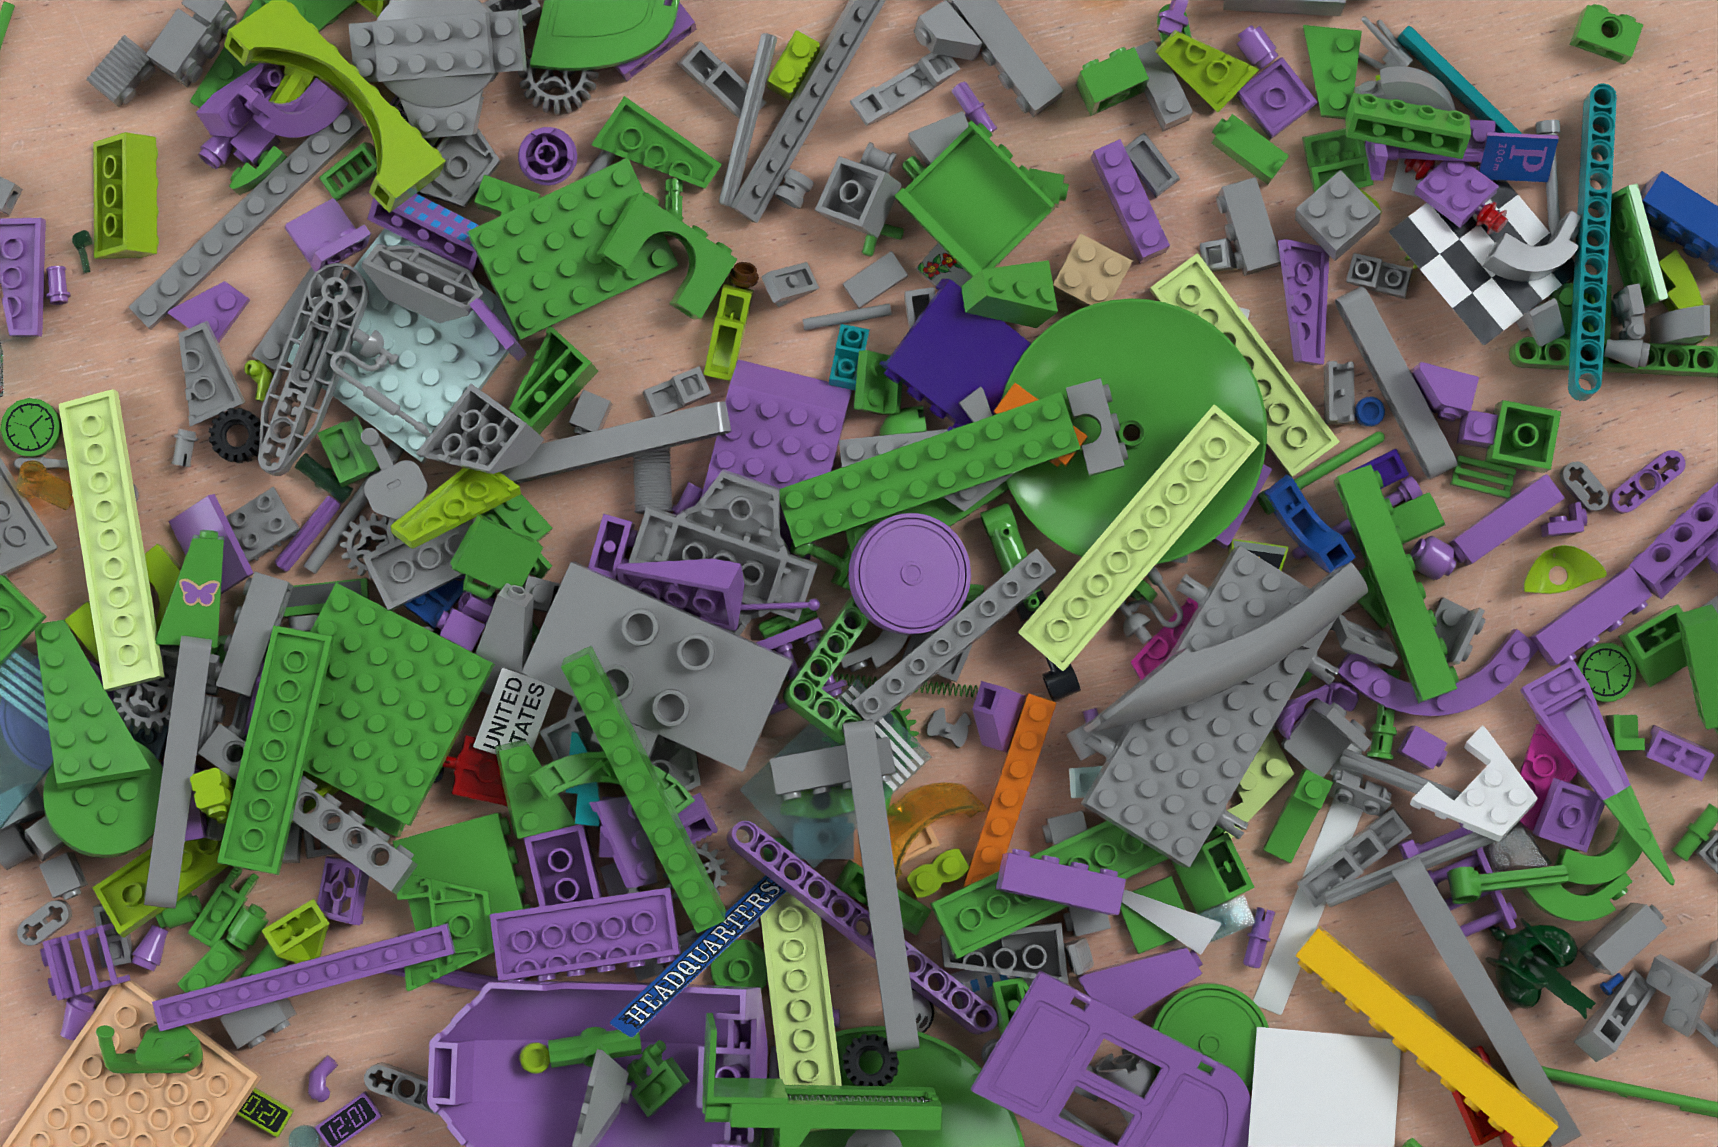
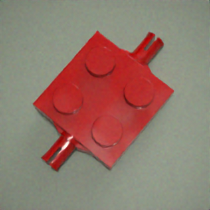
[442,735,507,806]

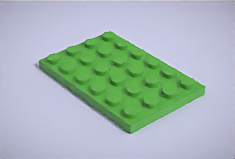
[467,158,679,340]

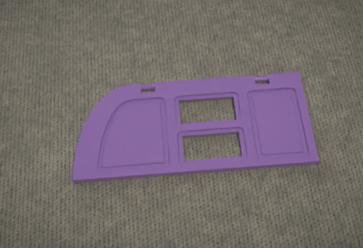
[971,970,1251,1147]

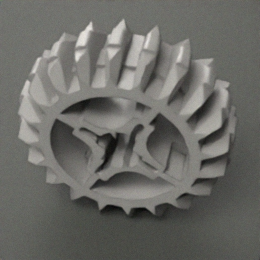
[518,42,598,115]

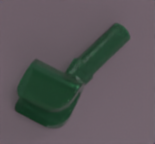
[72,230,93,273]

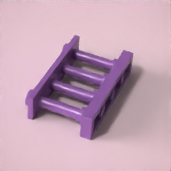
[756,618,847,716]
[1397,823,1517,937]

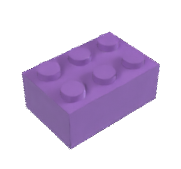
[524,824,602,907]

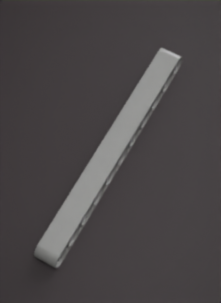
[843,719,919,1053]
[1392,856,1582,1147]

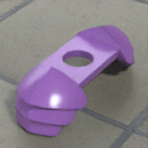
[1274,682,1359,740]

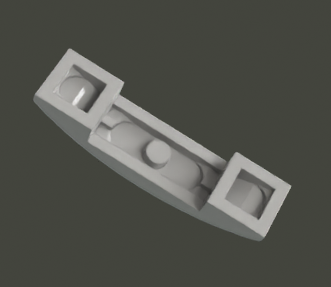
[850,53,960,126]

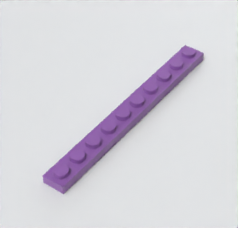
[152,923,456,1032]

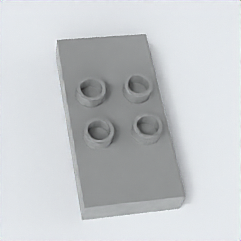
[521,562,794,772]

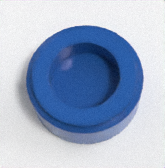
[1355,397,1385,427]

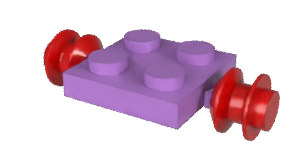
[1404,159,1508,235]

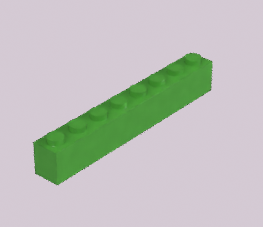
[1334,464,1459,703]

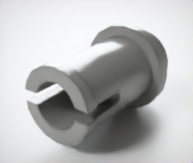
[171,429,198,467]

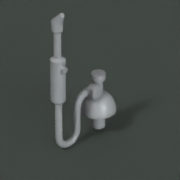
[330,328,430,437]
[1118,566,1183,644]

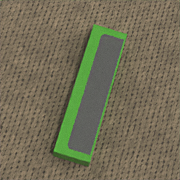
[283,578,370,617]

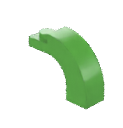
[1554,823,1642,885]
[1520,872,1633,921]

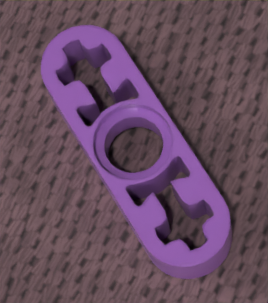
[1609,450,1686,514]

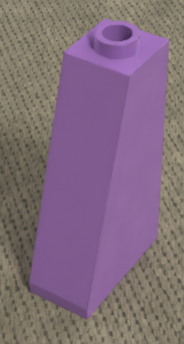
[1449,474,1565,566]
[1076,947,1203,1017]

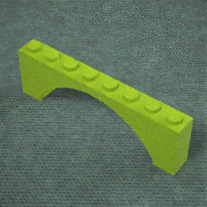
[224,0,446,213]

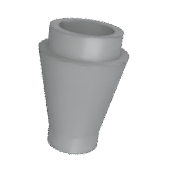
[1604,339,1650,368]

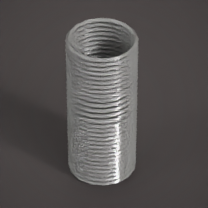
[633,448,673,514]

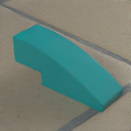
[566,731,600,826]

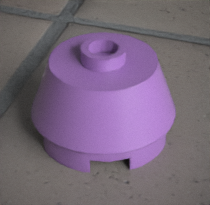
[518,127,577,185]

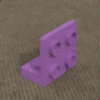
[285,198,371,272]

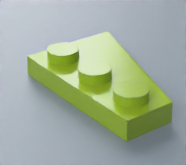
[1155,30,1259,112]

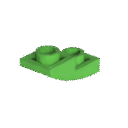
[229,146,287,195]

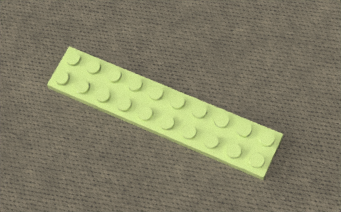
[59,389,165,691]
[1018,404,1260,672]

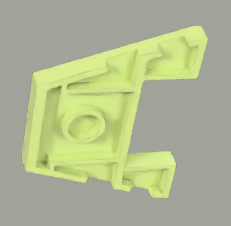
[1224,731,1294,839]

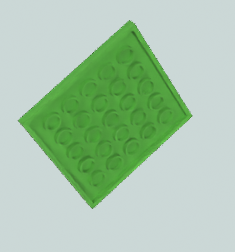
[304,583,495,826]

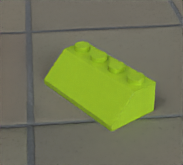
[93,132,159,259]

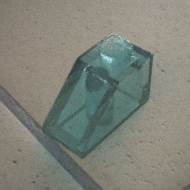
[1196,895,1256,943]

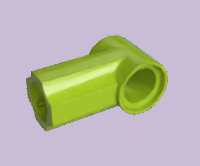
[269,66,321,104]

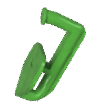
[96,1025,203,1073]

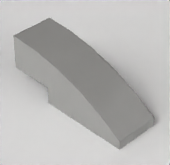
[677,41,767,119]
[1650,305,1710,345]

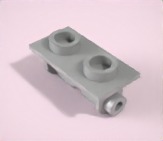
[1328,770,1392,817]

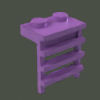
[40,923,131,1000]

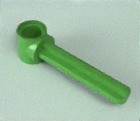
[1447,865,1568,904]

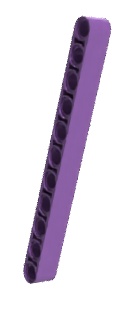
[727,821,998,1035]

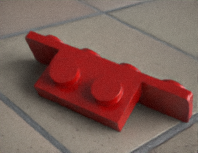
[1452,1045,1517,1147]

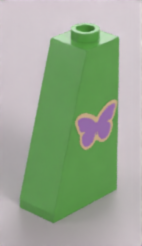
[156,530,224,647]

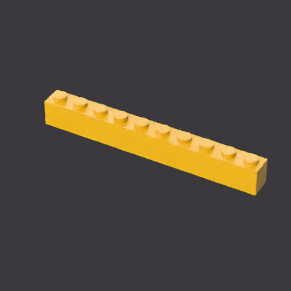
[1295,926,1559,1147]

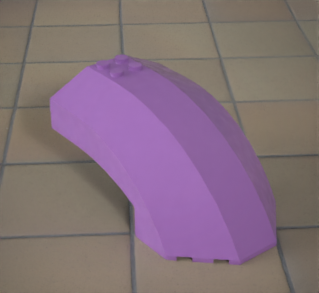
[427,981,768,1147]

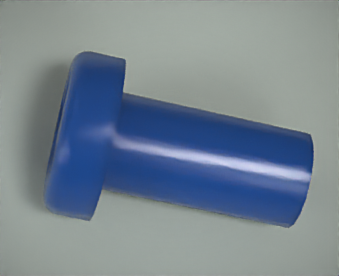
[1600,973,1624,996]

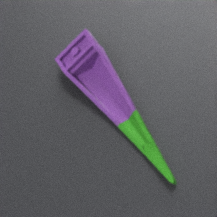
[1520,660,1675,886]

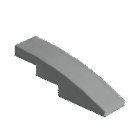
[1297,807,1412,907]

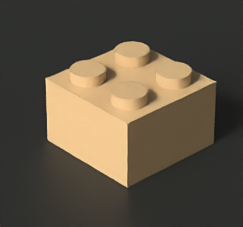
[1053,233,1132,308]

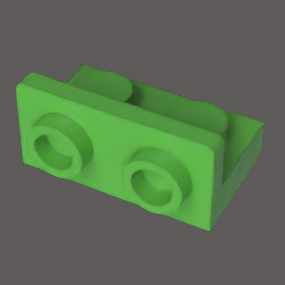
[854,350,902,415]

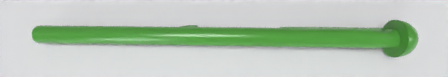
[1541,1066,1718,1118]

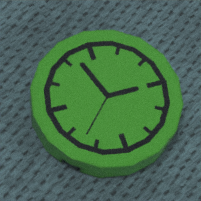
[0,398,62,458]
[1576,643,1636,702]

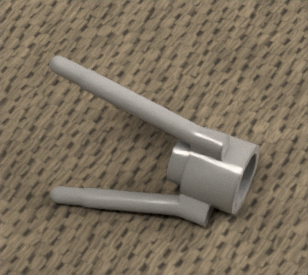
[1358,16,1413,70]

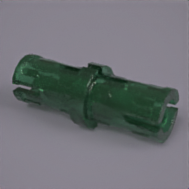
[295,453,354,504]

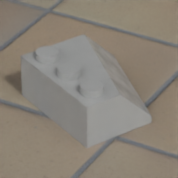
[416,384,544,474]

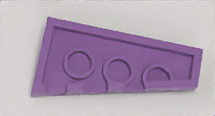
[0,218,46,337]
[1278,239,1329,366]

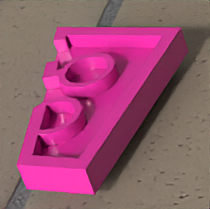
[1131,598,1198,681]
[1519,723,1578,831]

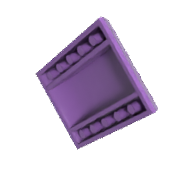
[701,360,852,560]

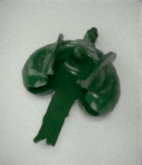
[1485,918,1596,1019]

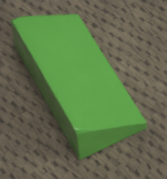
[1391,493,1445,544]

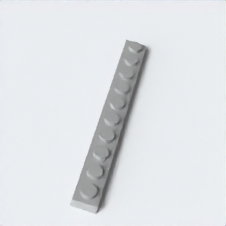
[730,0,886,223]
[129,107,365,330]

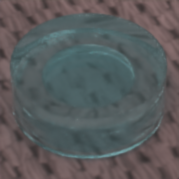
[289,1125,320,1147]

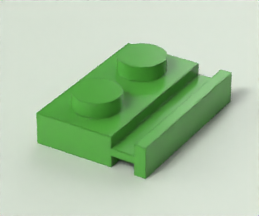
[317,416,381,487]

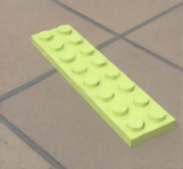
[1149,253,1340,477]
[760,885,842,1132]

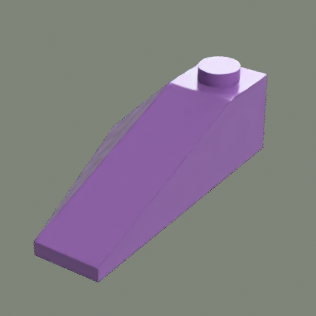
[616,559,745,631]

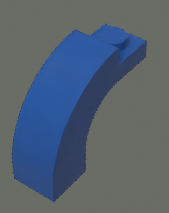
[1264,475,1356,573]

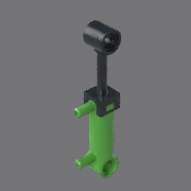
[980,503,1081,702]

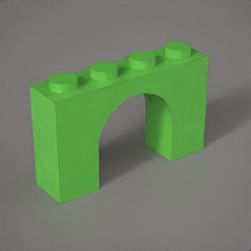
[596,192,737,320]

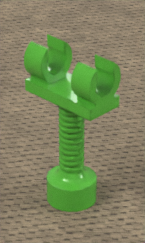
[790,541,851,591]

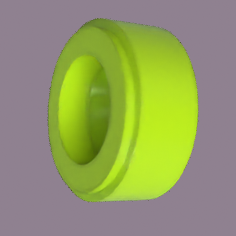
[519,1042,550,1074]

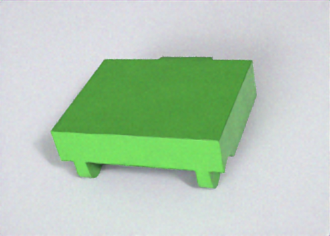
[450,515,543,599]

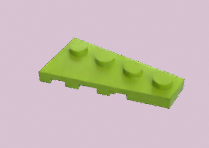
[390,467,521,549]

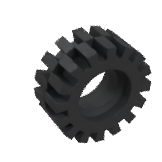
[209,408,261,463]
[843,1033,899,1086]

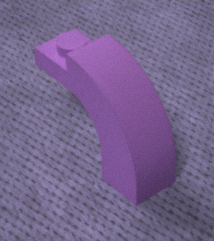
[239,78,349,138]

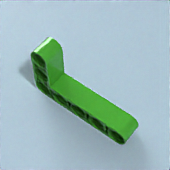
[783,595,870,745]

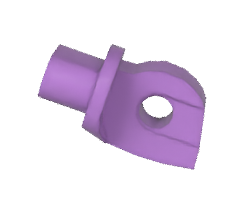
[1158,0,1189,36]

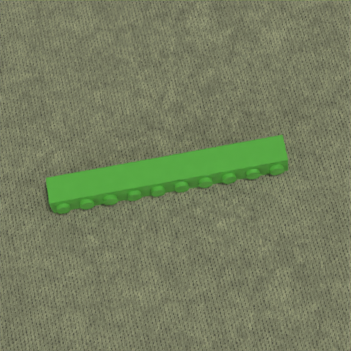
[561,645,726,934]

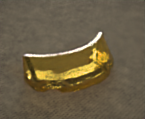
[887,782,988,883]

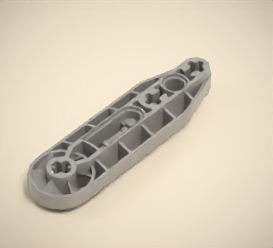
[258,263,369,476]

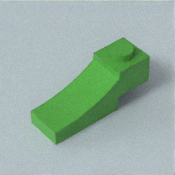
[1263,769,1333,863]

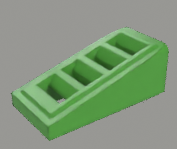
[319,142,377,201]

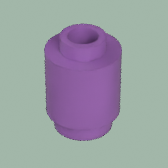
[1237,25,1279,70]

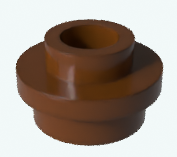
[729,262,759,289]

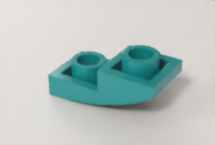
[828,324,870,390]

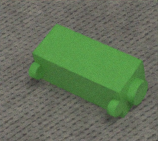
[1212,114,1289,185]

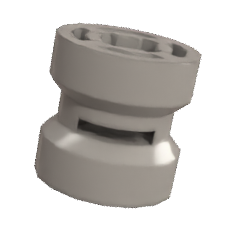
[774,169,814,209]

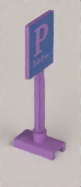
[1365,132,1559,182]

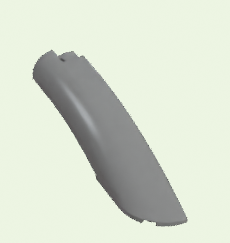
[1083,562,1368,733]

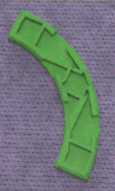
[528,751,695,814]

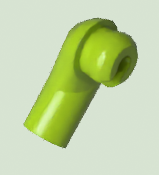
[244,360,273,402]

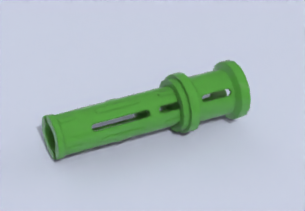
[1367,668,1401,760]

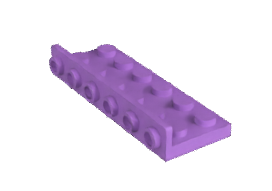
[490,887,682,982]

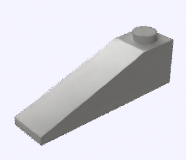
[572,1049,632,1147]

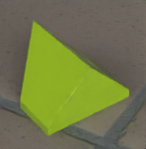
[261,898,329,963]

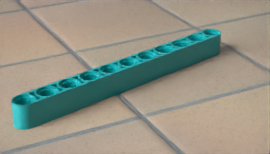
[1568,83,1617,401]

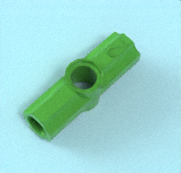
[548,1027,642,1068]

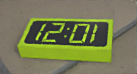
[237,1087,295,1138]

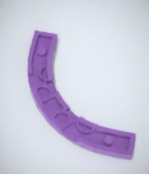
[1337,629,1539,716]

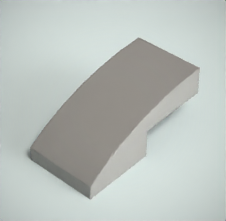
[642,366,711,417]
[93,904,133,968]

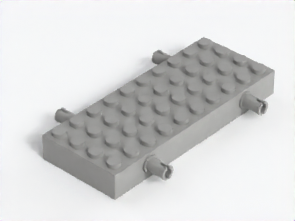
[1081,546,1339,867]

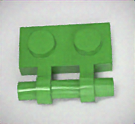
[627,1040,690,1117]

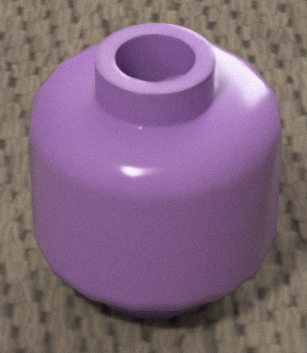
[1410,536,1457,580]

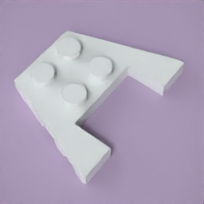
[1410,725,1538,842]

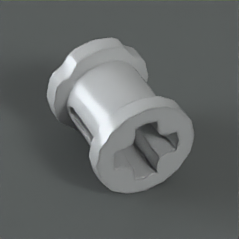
[860,142,897,174]

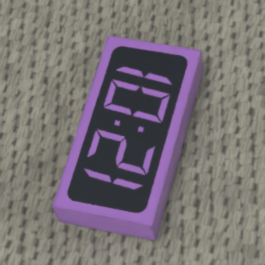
[315,1091,383,1147]

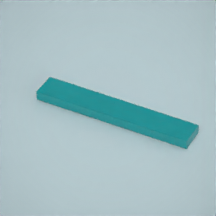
[1396,25,1522,134]

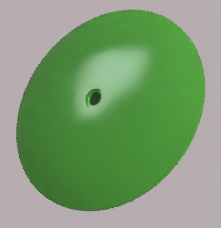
[1001,299,1267,564]

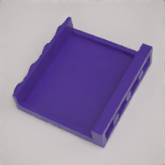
[879,278,1031,428]

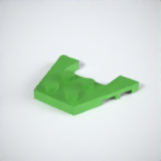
[397,874,494,991]

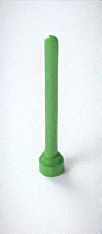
[1257,432,1385,515]

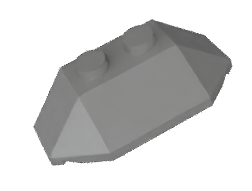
[362,244,483,323]

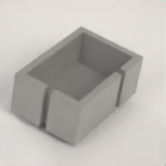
[146,0,237,88]

